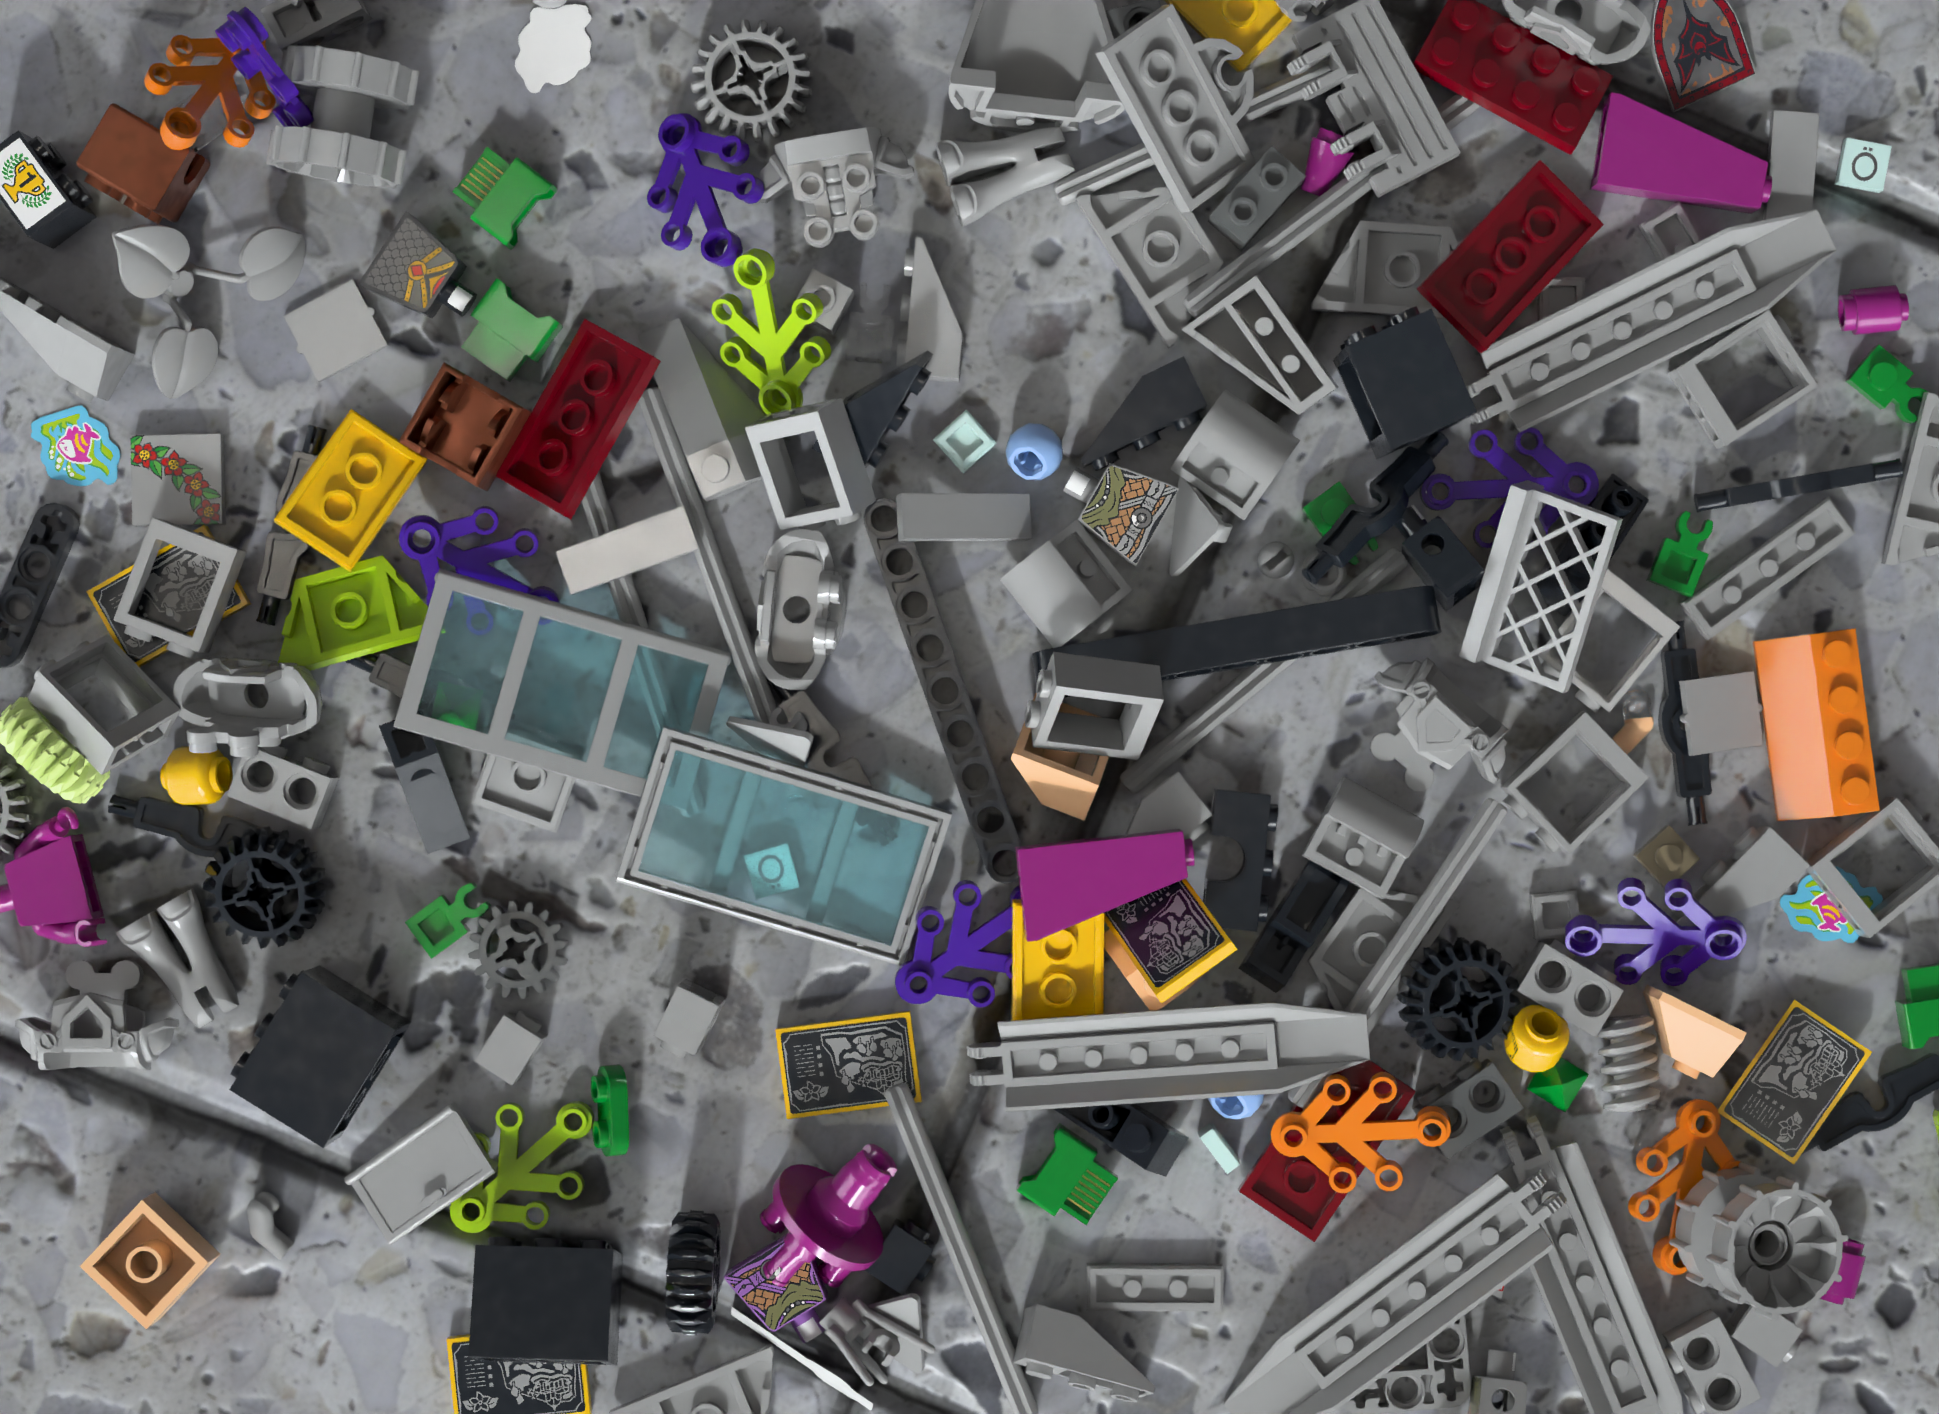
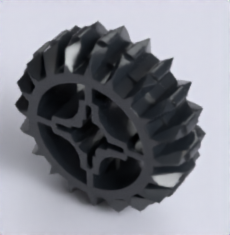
[202,826,328,949]
[1396,937,1521,1061]
[665,1210,721,1336]

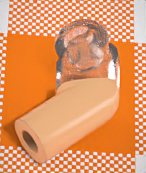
[1612,687,1654,755]

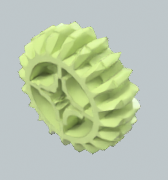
[0,697,110,804]

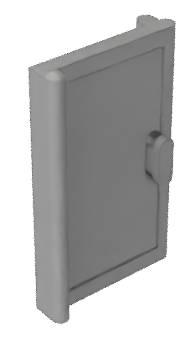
[344,1102,498,1245]

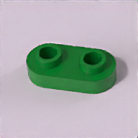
[591,1064,629,1157]

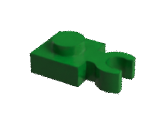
[1846,344,1928,424]
[1302,481,1378,566]
[1646,511,1713,597]
[405,882,491,959]

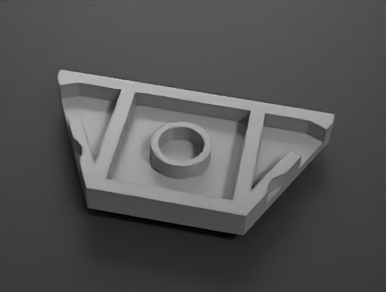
[1076,187,1224,349]
[1311,220,1459,319]
[1881,392,1939,566]
[1307,887,1460,1035]
[609,1344,774,1414]

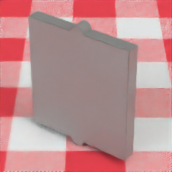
[283,279,389,382]
[1679,671,1763,756]

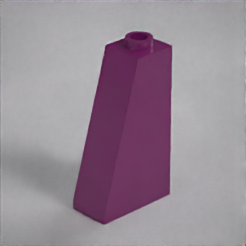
[1590,92,1772,214]
[1015,829,1195,942]

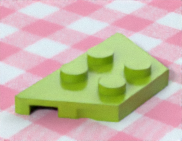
[278,555,446,671]

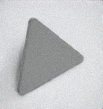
[1169,477,1233,576]
[726,708,814,767]
[858,1293,925,1374]

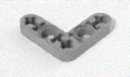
[1343,1315,1471,1414]

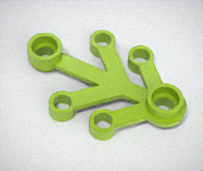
[711,248,831,414]
[450,1101,594,1233]

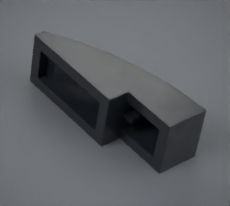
[1238,860,1350,993]

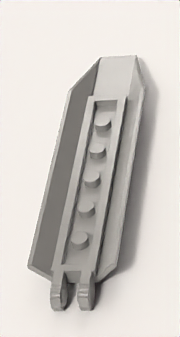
[1466,209,1837,433]
[967,1002,1370,1112]
[1492,1115,1683,1414]
[1224,1169,1567,1414]

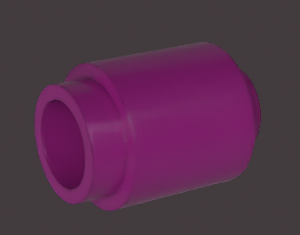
[1838,285,1909,335]
[1820,1238,1866,1305]

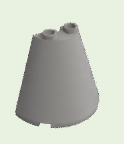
[948,0,1125,133]

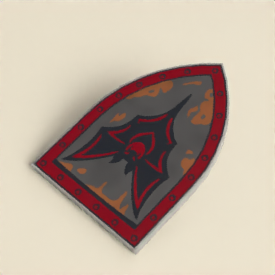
[1650,0,1756,112]

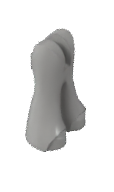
[936,126,1075,226]
[116,888,240,1029]

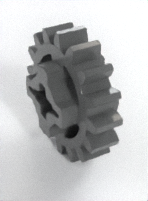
[468,899,569,999]

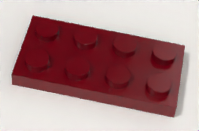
[1413,0,1613,155]
[1416,160,1604,353]
[495,319,661,520]
[1238,1060,1416,1242]

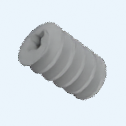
[1597,1015,1661,1112]

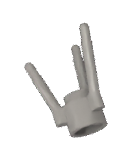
[819,1297,935,1386]

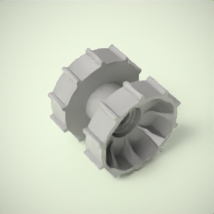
[266,45,419,189]
[1669,1162,1849,1321]

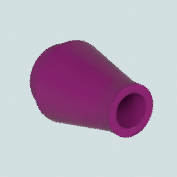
[1300,127,1354,197]

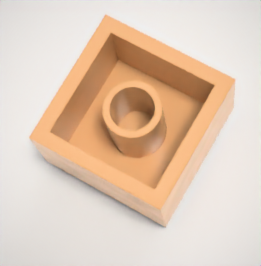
[80,1192,220,1329]

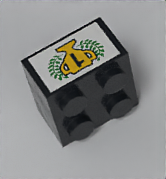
[0,130,96,249]

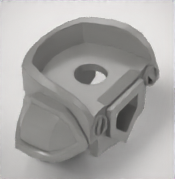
[1502,0,1651,66]
[758,127,915,248]
[755,529,846,690]
[173,657,322,757]
[1370,657,1509,792]
[15,960,179,1070]

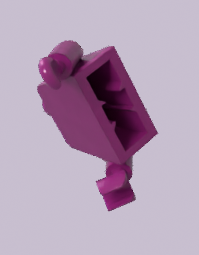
[0,807,107,947]

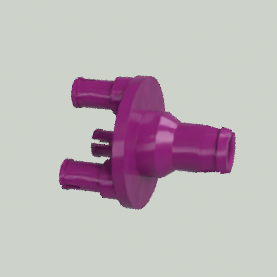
[760,1144,897,1288]

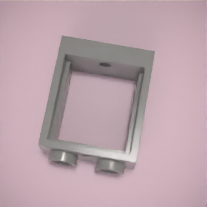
[1668,310,1819,449]
[745,397,876,530]
[113,517,247,658]
[1538,569,1680,713]
[28,635,181,775]
[1025,652,1164,760]
[1501,712,1649,854]
[1806,797,1939,938]

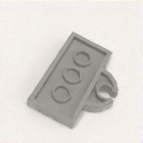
[1095,4,1257,213]

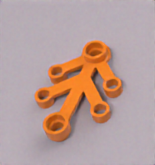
[144,35,276,150]
[1271,1072,1451,1193]
[1628,1099,1741,1275]

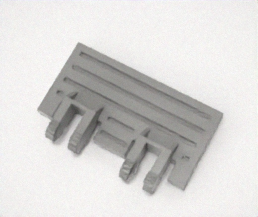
[1286,0,1461,198]

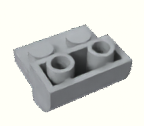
[1170,389,1300,520]
[1000,519,1133,648]
[1301,776,1424,899]

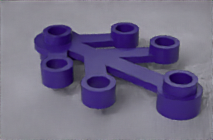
[215,7,314,127]
[647,113,764,267]
[1419,427,1599,549]
[399,506,560,635]
[1565,878,1747,986]
[895,880,1021,1007]

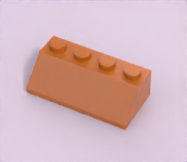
[1753,628,1880,821]

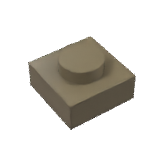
[1633,825,1700,889]

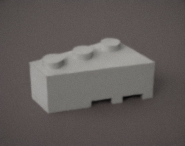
[1181,275,1338,415]

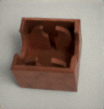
[76,103,211,225]
[398,362,531,491]

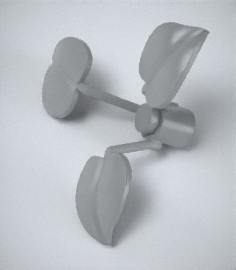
[112,224,305,399]

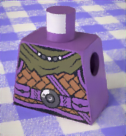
[724,1233,828,1344]

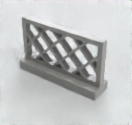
[1459,480,1623,693]

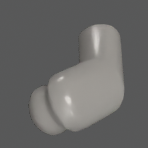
[246,1192,295,1260]

